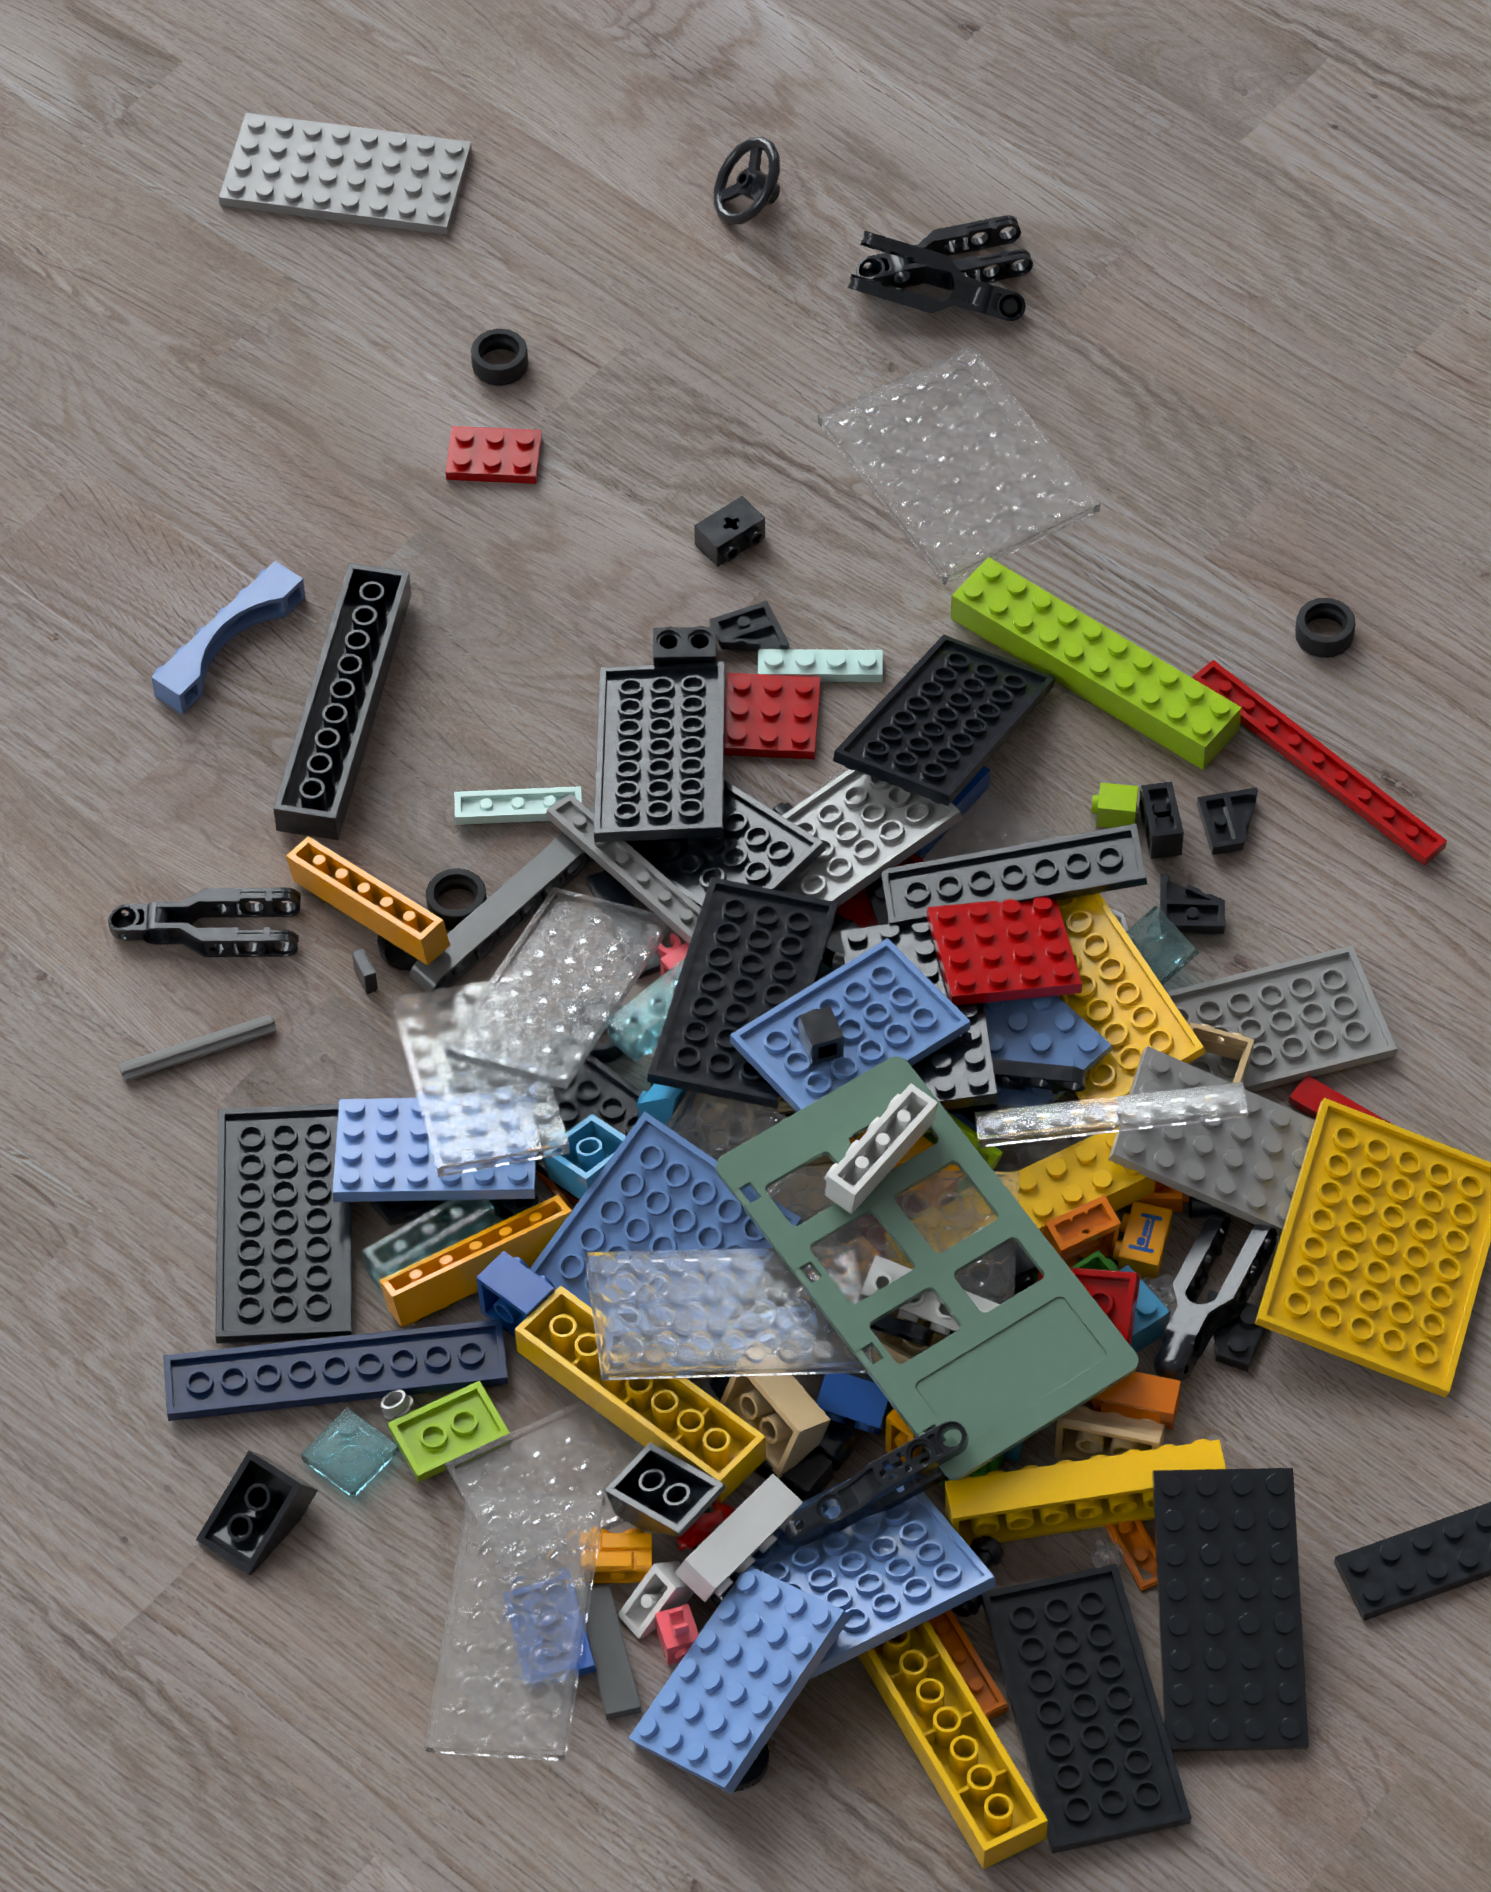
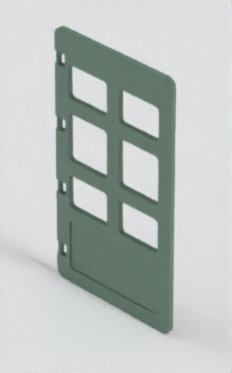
[716,1056,1139,1480]

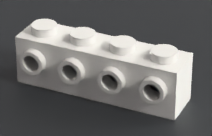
[824,1083,938,1214]
[861,1255,1000,1336]
[675,1474,803,1602]

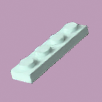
[758,649,883,682]
[454,786,582,825]

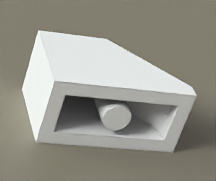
[617,1561,694,1639]

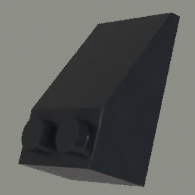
[604,1442,726,1537]
[196,1450,318,1575]

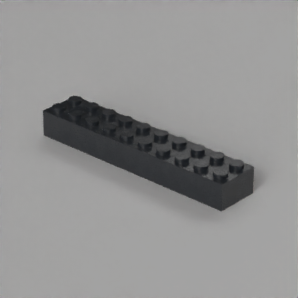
[273,563,411,841]

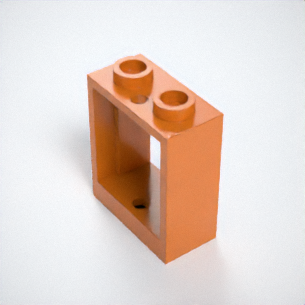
[1043,1195,1121,1268]
[1088,1372,1181,1430]

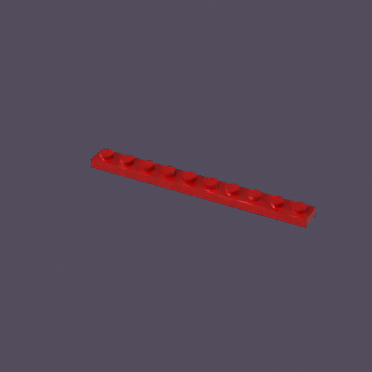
[1192,660,1447,866]

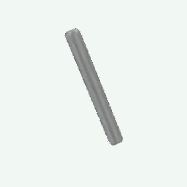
[119,1015,276,1081]

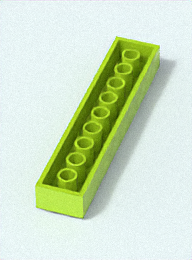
[951,557,1242,770]

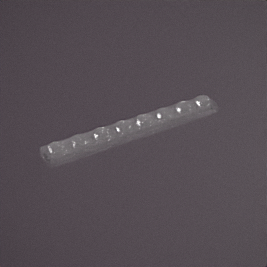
[975,1082,1247,1148]

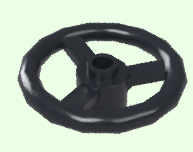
[713,137,780,225]

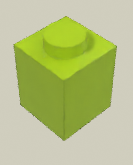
[1091,782,1138,828]

